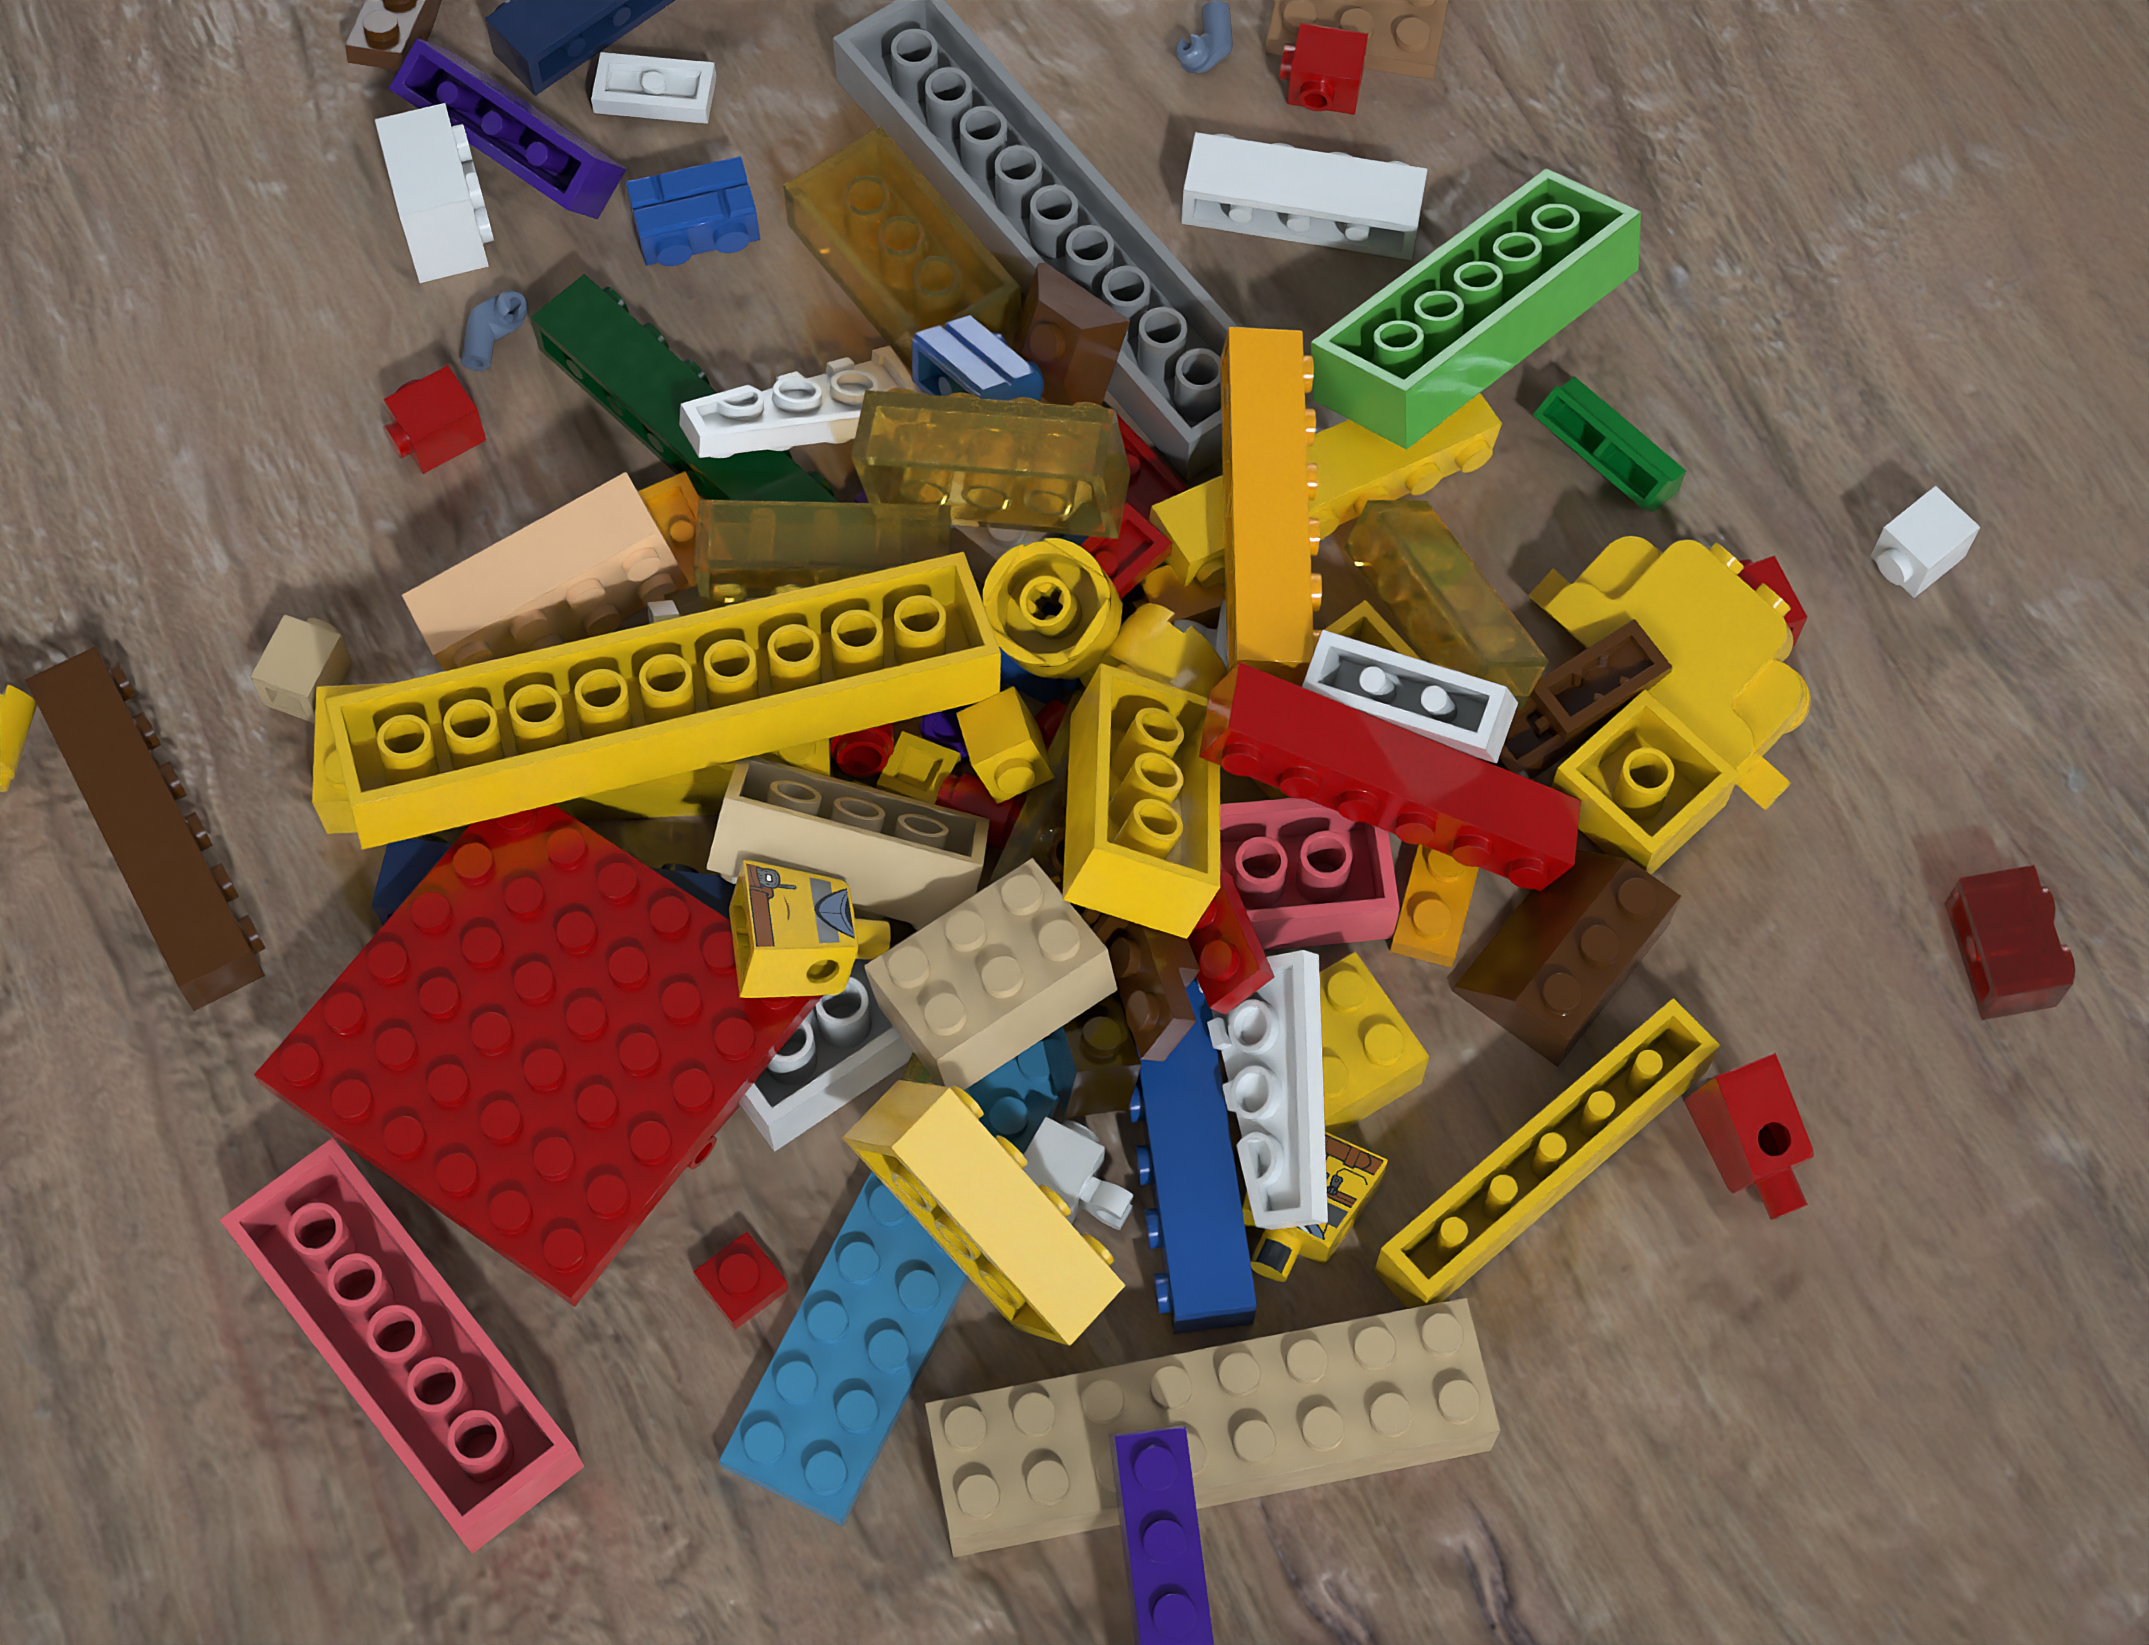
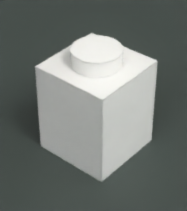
[1871,486,1980,598]

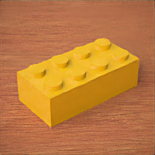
[1062,663,1220,939]
[842,1080,1126,1346]

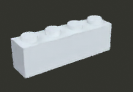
[1181,132,1427,260]

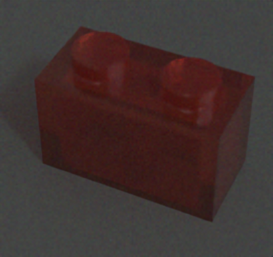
[1944,865,2075,1020]

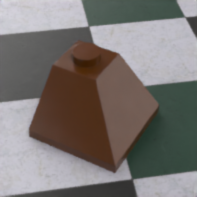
[1011,262,1130,429]

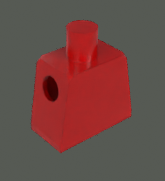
[1684,1053,1814,1220]

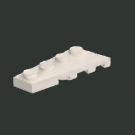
[679,345,933,458]
[1196,950,1328,1230]

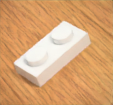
[591,52,716,124]

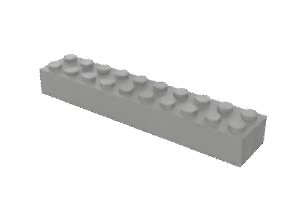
[833,0,1238,481]

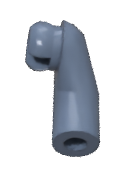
[1176,1,1233,74]
[461,290,528,371]

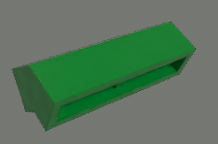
[1533,376,1686,512]

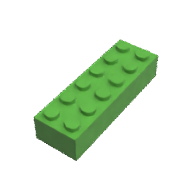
[1311,168,1641,450]

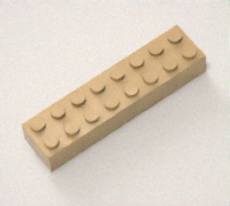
[925,1298,1501,1558]

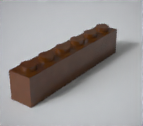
[25,646,266,1011]

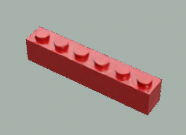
[1199,662,1581,891]

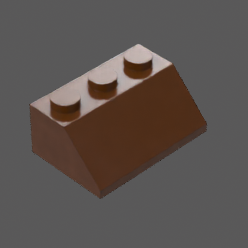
[1453,850,1681,1067]

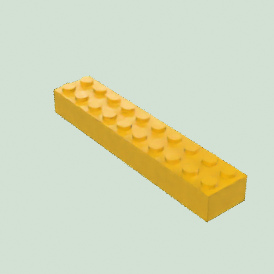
[325,552,1001,850]

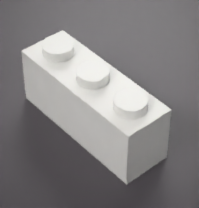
[1302,630,1518,764]

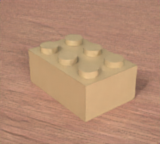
[864,858,1117,1090]

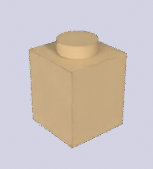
[250,614,353,723]

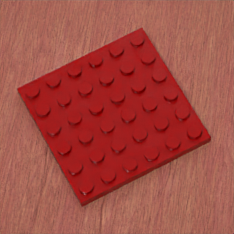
[254,804,823,1307]

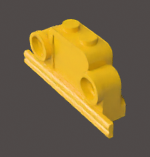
[1528,536,1811,810]

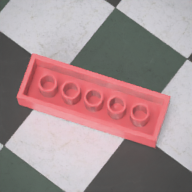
[220,1137,585,1554]

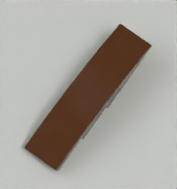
[1476,619,1672,780]

